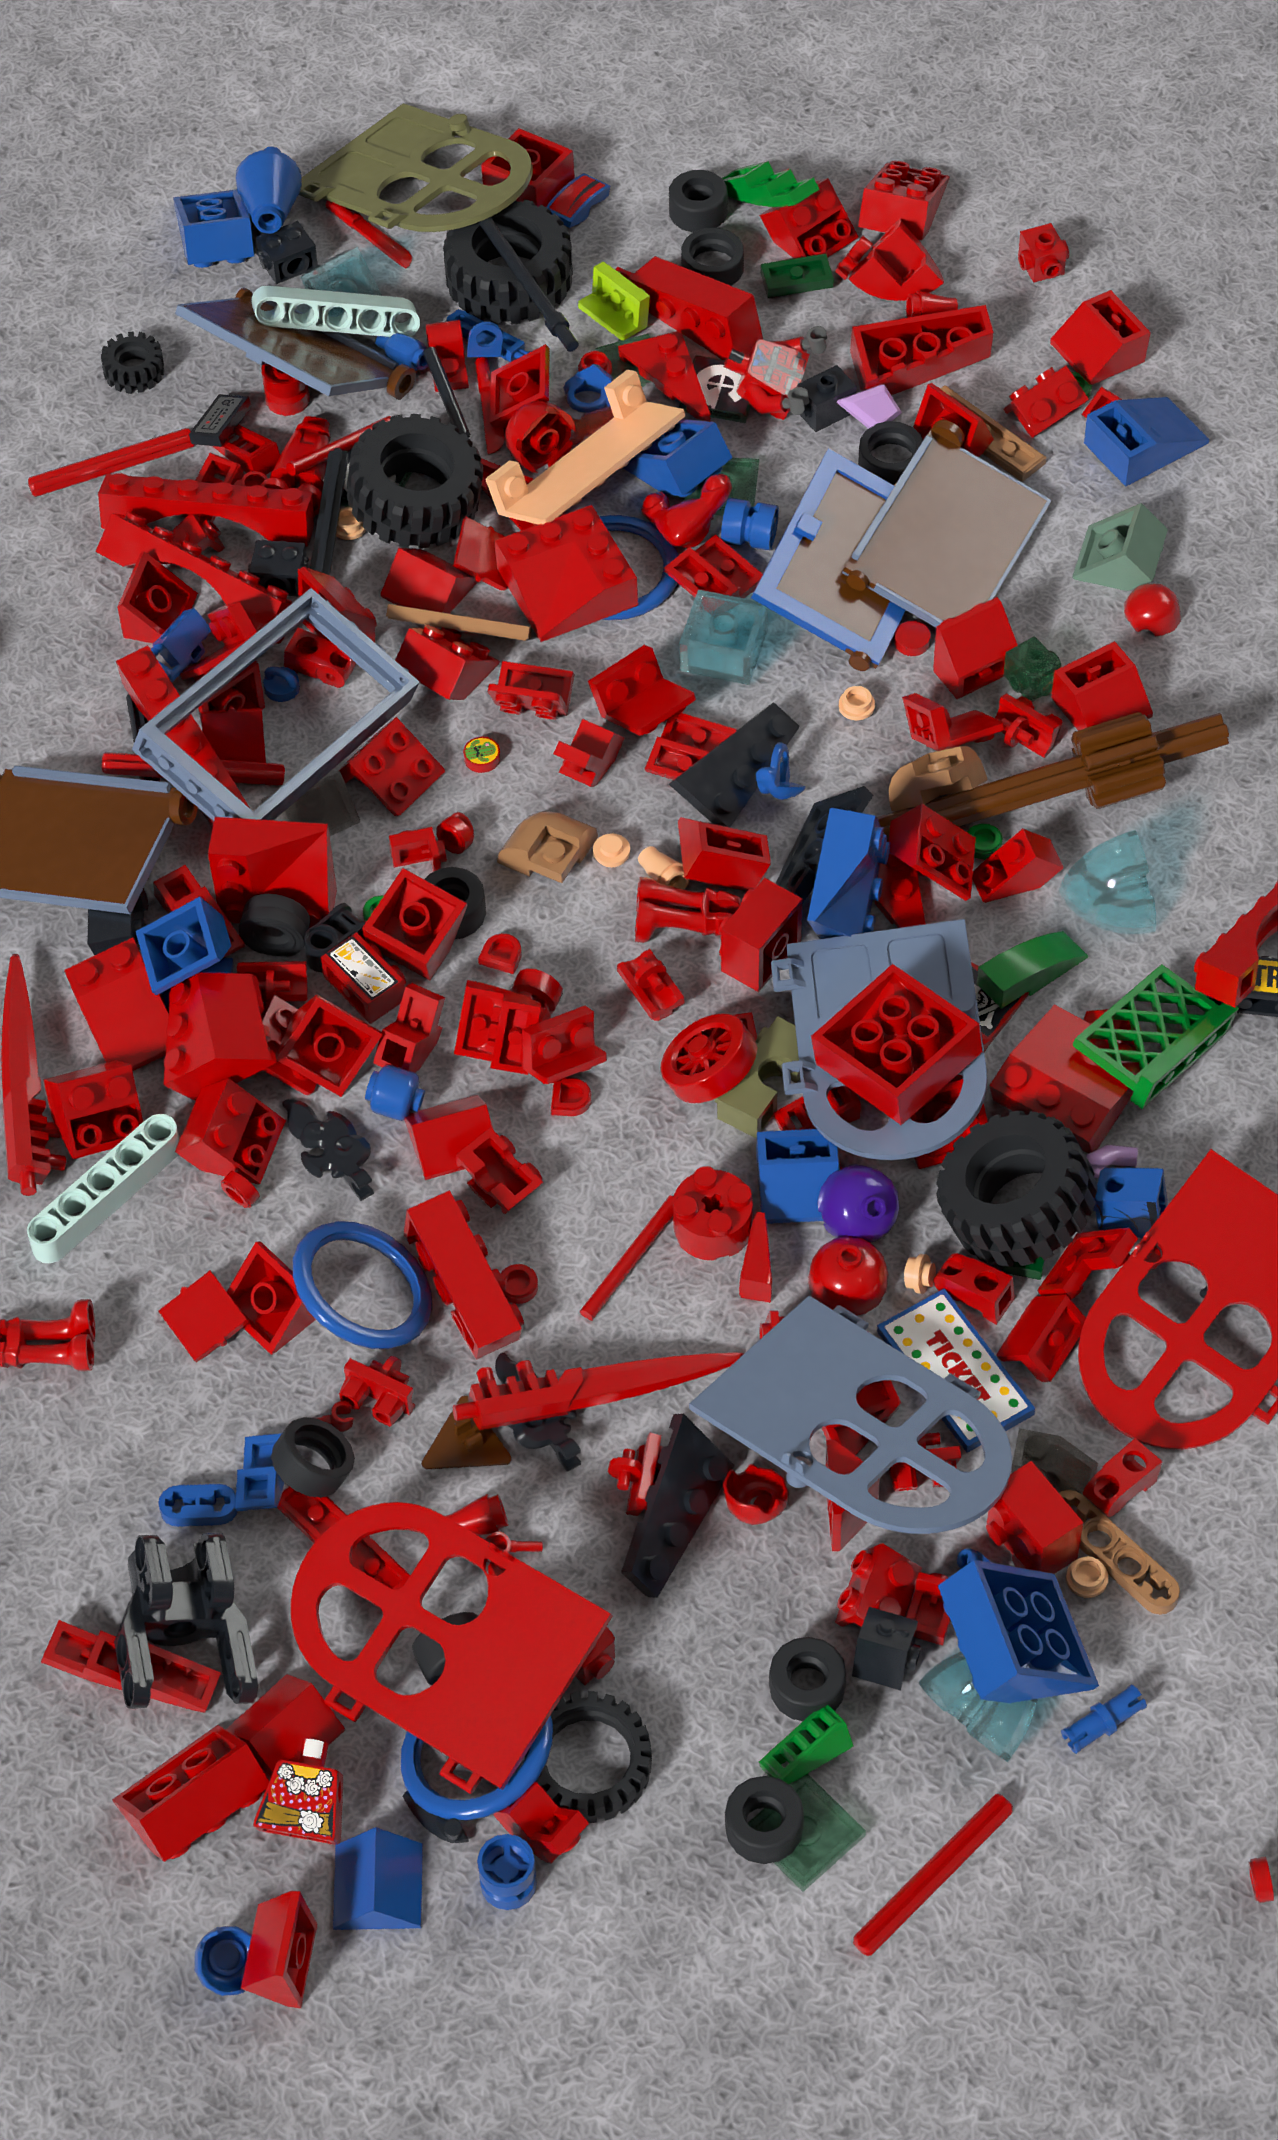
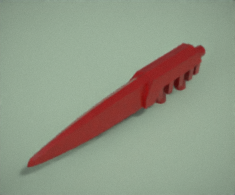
[1,954,66,1196]
[453,1352,744,1430]

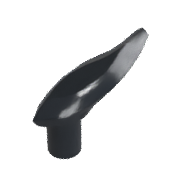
[402,1791,469,1843]

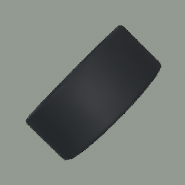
[681,228,744,286]
[858,421,923,485]
[271,1417,355,1498]

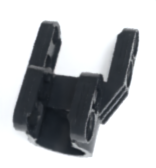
[114,1533,258,1709]

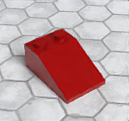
[64,937,169,1071]

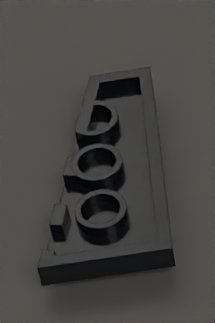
[775,786,874,906]
[621,1413,735,1598]

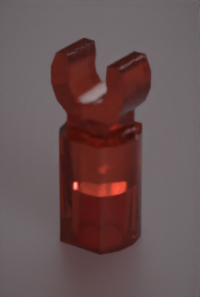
[569,406,614,445]

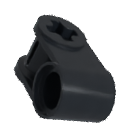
[304,903,367,973]

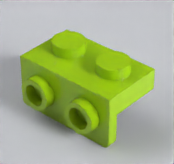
[578,261,650,340]

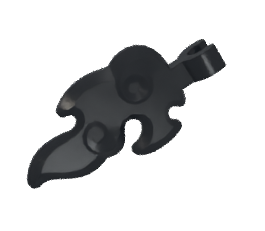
[282,1099,374,1201]
[495,1353,581,1472]

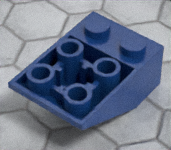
[1084,397,1210,487]

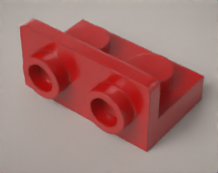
[522,1005,607,1084]

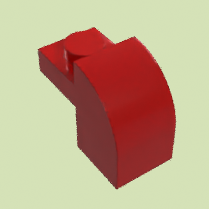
[553,719,625,787]
[373,983,446,1073]
[493,1782,589,1864]

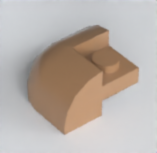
[888,746,988,811]
[497,811,598,883]

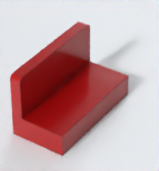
[996,1295,1086,1382]

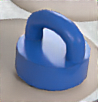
[263,666,300,702]

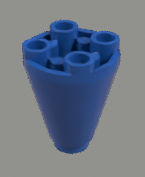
[236,146,302,234]

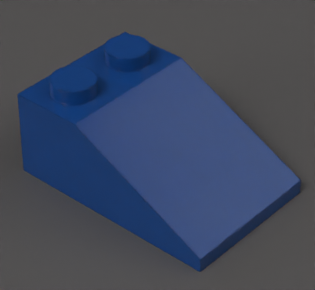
[173,189,254,268]
[623,419,732,497]

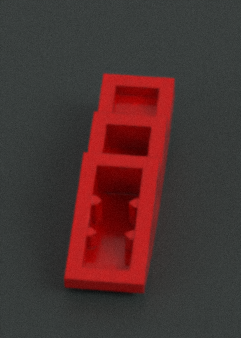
[41,1620,221,1713]

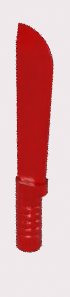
[325,200,412,269]
[475,357,505,455]

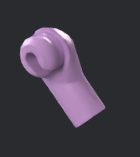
[1086,1145,1138,1178]

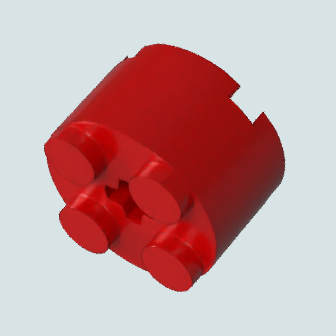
[673,1166,753,1260]

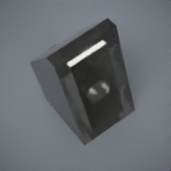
[1011,1428,1098,1500]

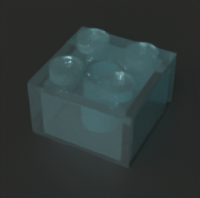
[679,589,768,685]

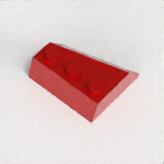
[163,972,277,1101]

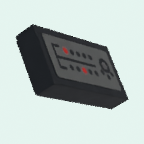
[189,394,252,447]

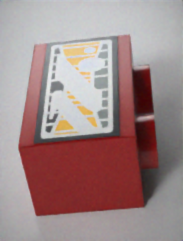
[321,933,406,1024]

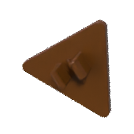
[421,1396,512,1470]

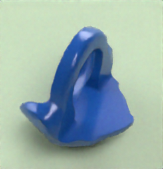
[563,364,613,413]
[756,743,806,800]

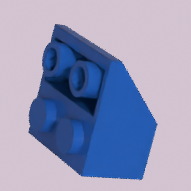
[756,1129,839,1224]

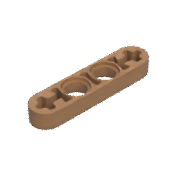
[1059,1490,1180,1615]

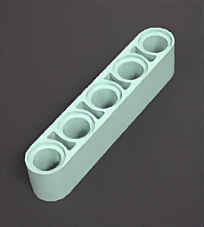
[251,286,420,337]
[27,1114,180,1263]

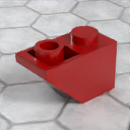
[972,828,1064,903]

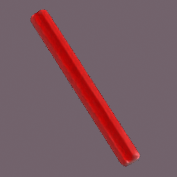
[28,428,194,497]
[102,752,285,785]
[853,1794,1013,1956]

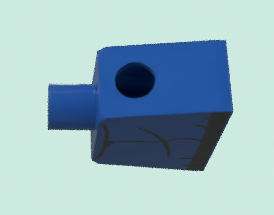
[1093,1168,1168,1239]

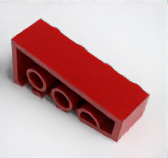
[628,256,764,361]
[850,305,994,395]
[403,1190,524,1360]

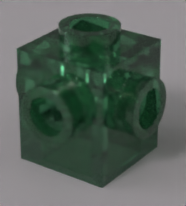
[1003,636,1061,702]

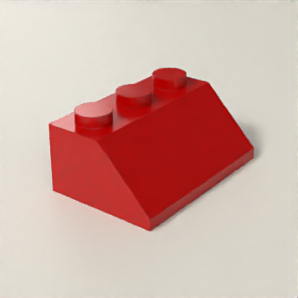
[112,1725,269,1862]

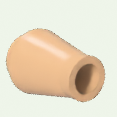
[638,846,689,889]

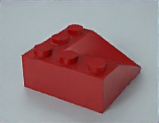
[495,505,638,642]
[208,817,337,928]
[811,964,983,1125]

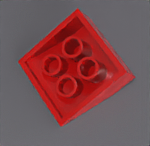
[989,1004,1149,1154]

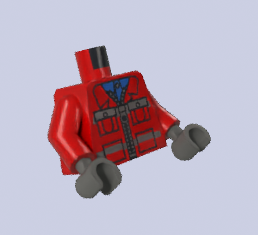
[724,326,827,420]

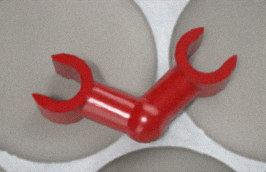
[835,236,873,280]

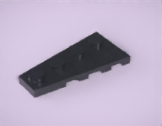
[669,702,800,827]

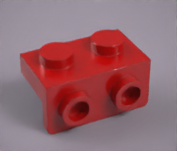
[1003,365,1089,438]
[835,1543,922,1627]

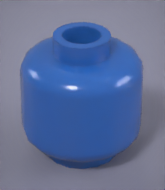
[365,1065,425,1121]

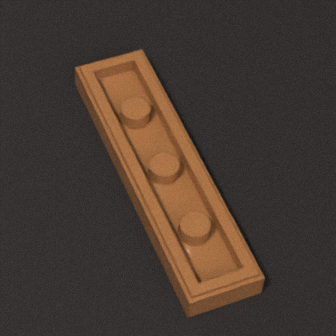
[940,385,1046,482]
[386,604,532,641]

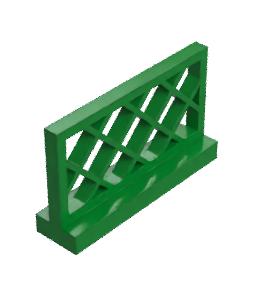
[1072,964,1239,1109]

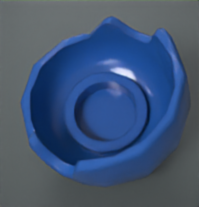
[194,1925,252,1996]

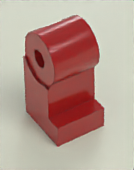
[284,627,356,688]
[933,1253,1015,1325]
[1083,1438,1163,1517]

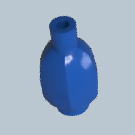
[375,333,428,371]

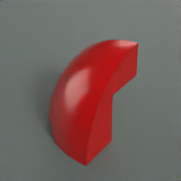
[849,219,944,301]

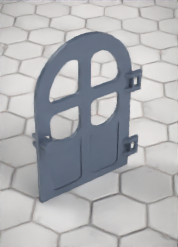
[771,919,988,1160]
[689,1296,1012,1534]

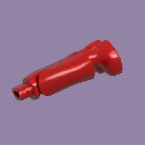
[261,416,331,516]

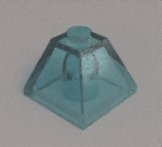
[300,247,382,320]

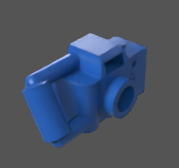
[151,608,211,682]

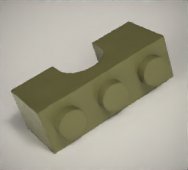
[715,1016,801,1139]

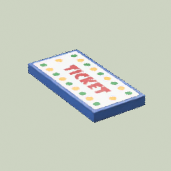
[877,1289,1035,1453]

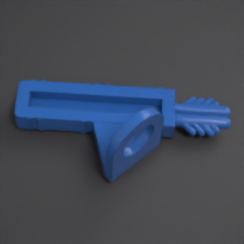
[446,309,531,362]

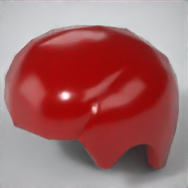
[1124,584,1181,637]
[723,1464,789,1525]

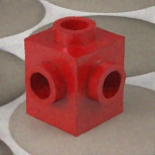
[1018,223,1069,283]

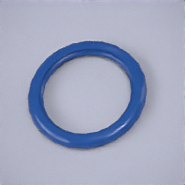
[599,515,679,620]
[293,1221,432,1349]
[401,1715,553,1821]

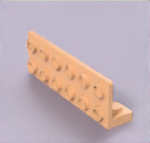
[486,370,686,524]

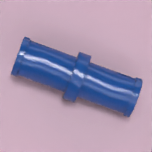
[1061,1684,1147,1754]

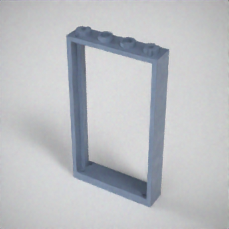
[132,588,419,821]

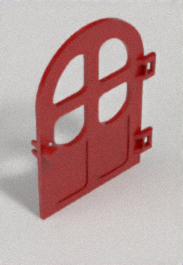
[1078,1149,1278,1449]
[291,1502,613,1794]

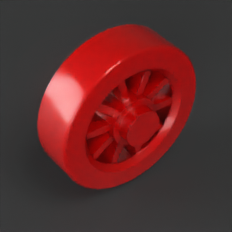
[660,1014,757,1103]

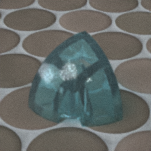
[1059,830,1156,934]
[918,1652,1038,1762]

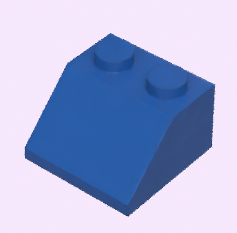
[136,897,232,995]

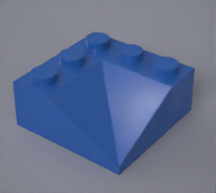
[807,808,890,939]
[938,1560,1099,1703]

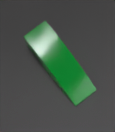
[977,931,1088,1009]

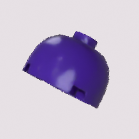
[817,1164,900,1243]

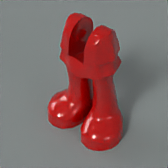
[635,877,741,943]
[0,1299,96,1371]

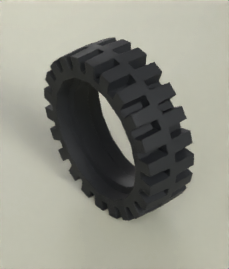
[524,1691,652,1823]

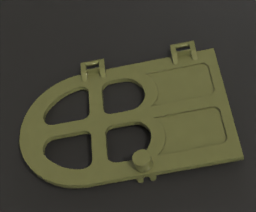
[299,103,533,232]

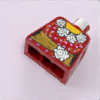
[253,1738,343,1845]

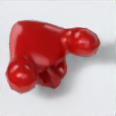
[641,474,732,548]

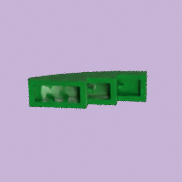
[722,161,820,207]

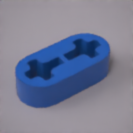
[158,1484,238,1527]

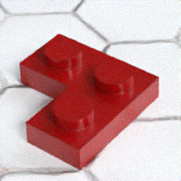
[1037,1228,1138,1300]

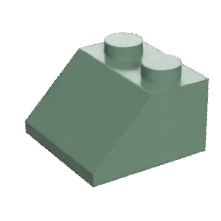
[1072,503,1168,591]

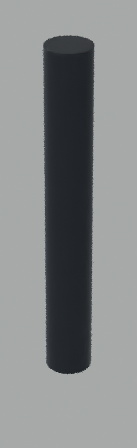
[423,347,471,437]

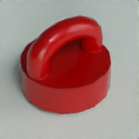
[436,812,474,854]

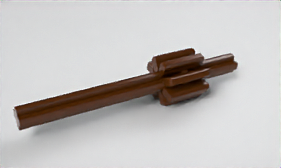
[876,712,1229,842]

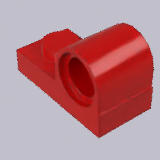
[426,320,469,392]

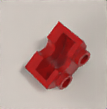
[456,1127,543,1214]

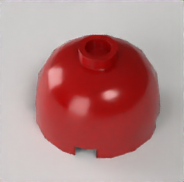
[505,401,575,473]
[808,1236,888,1316]

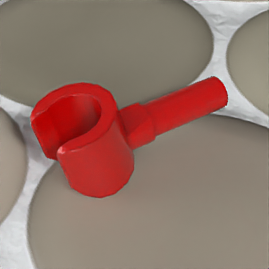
[317,1401,354,1432]
[485,1531,543,1562]

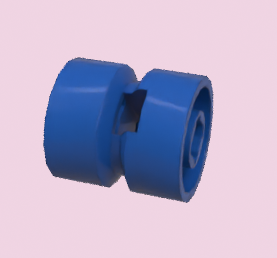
[721,497,779,551]
[477,1834,537,1910]

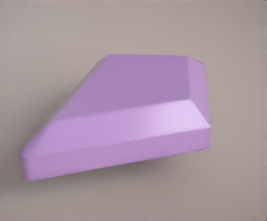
[837,384,902,429]

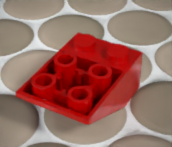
[858,161,950,241]

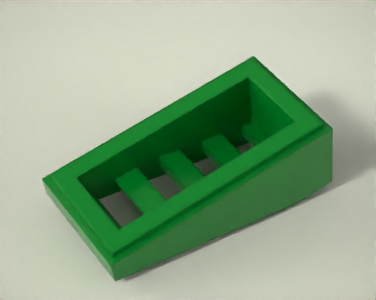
[759,1705,854,1784]

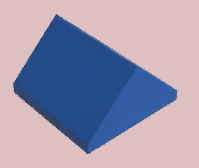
[333,1827,423,1930]

